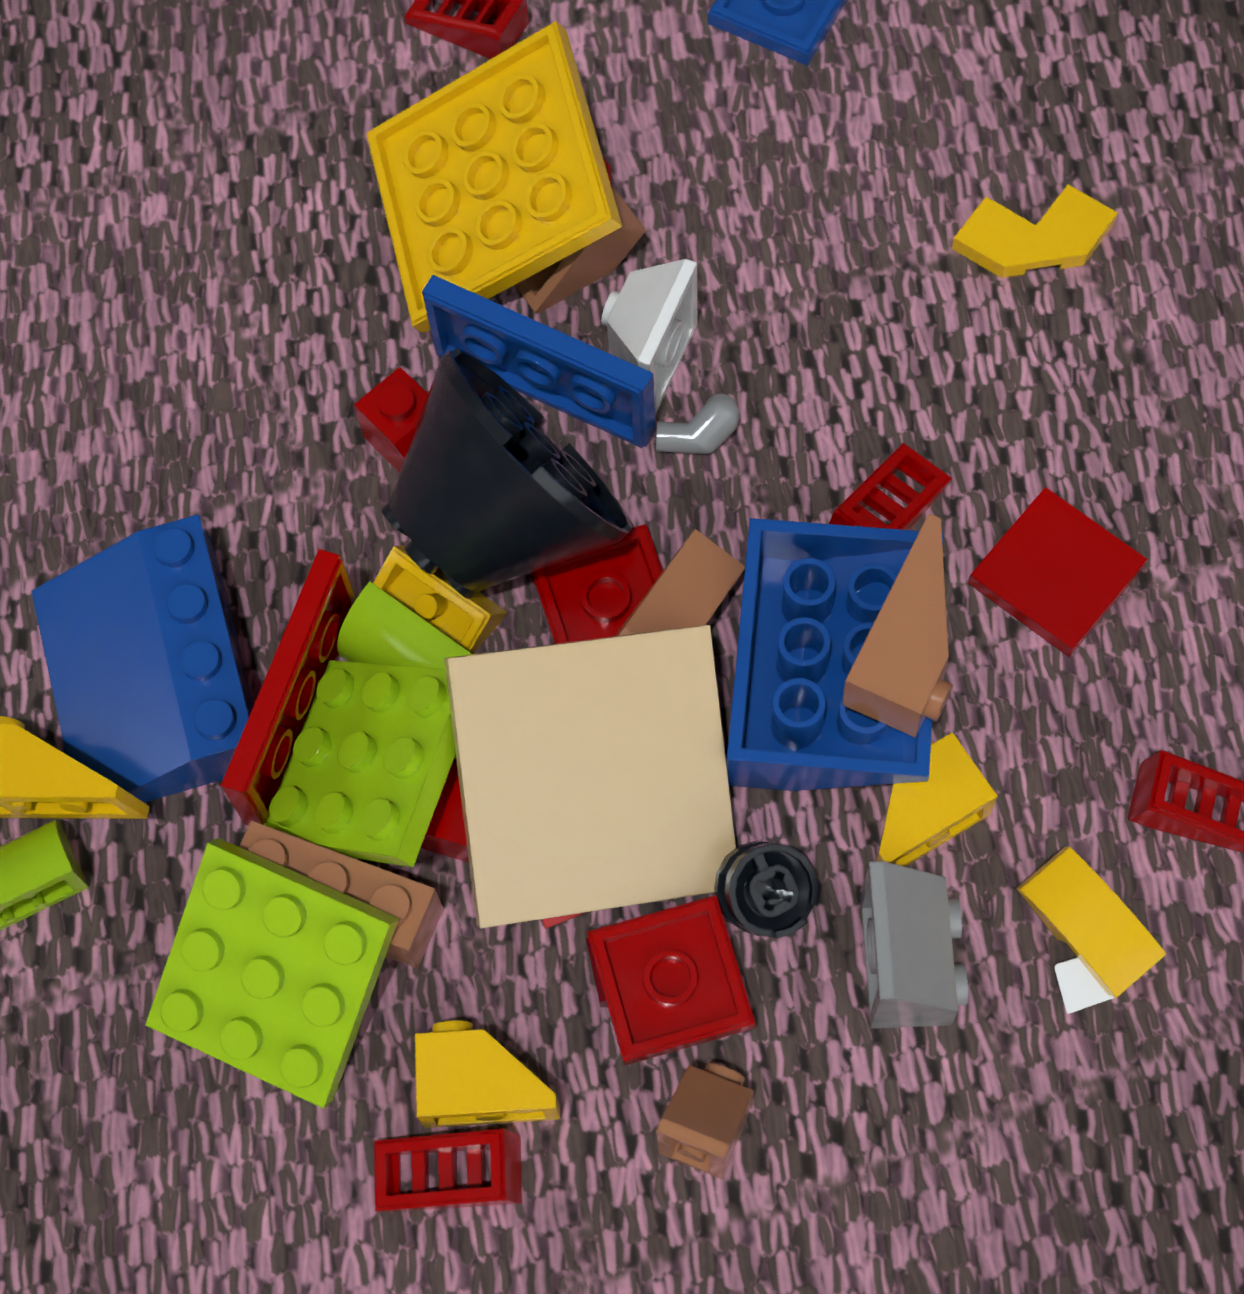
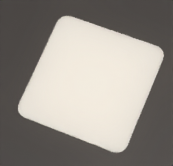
[1054,957,1115,1014]

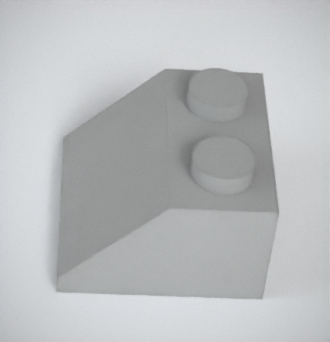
[860,861,968,1029]

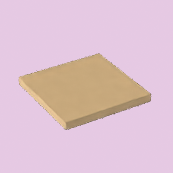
[444,625,736,929]

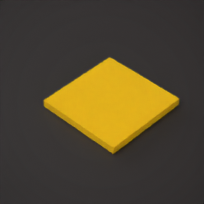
[366,21,622,333]

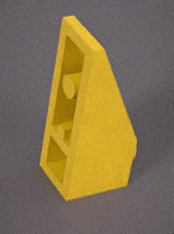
[0,716,150,819]

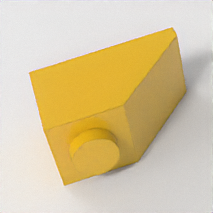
[876,732,998,867]
[415,1021,560,1128]

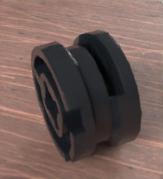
[714,841,819,939]

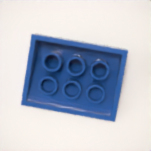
[31,514,254,820]
[727,518,943,791]

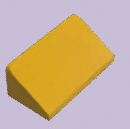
[373,545,507,654]

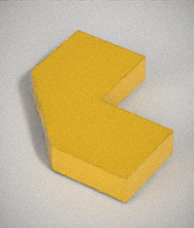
[952,184,1118,278]

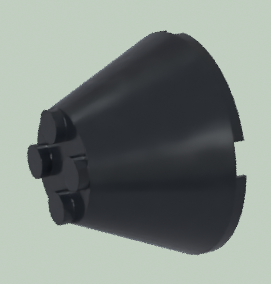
[382,348,632,599]

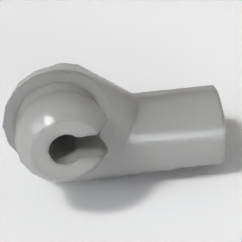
[656,394,740,454]

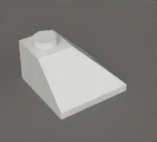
[601,259,697,415]

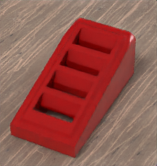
[404,0,529,59]
[829,443,952,530]
[1127,750,1244,853]
[374,1129,522,1212]

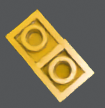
[1016,846,1167,998]

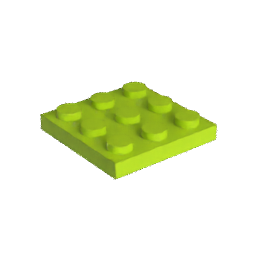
[264,660,456,867]
[145,838,399,1109]

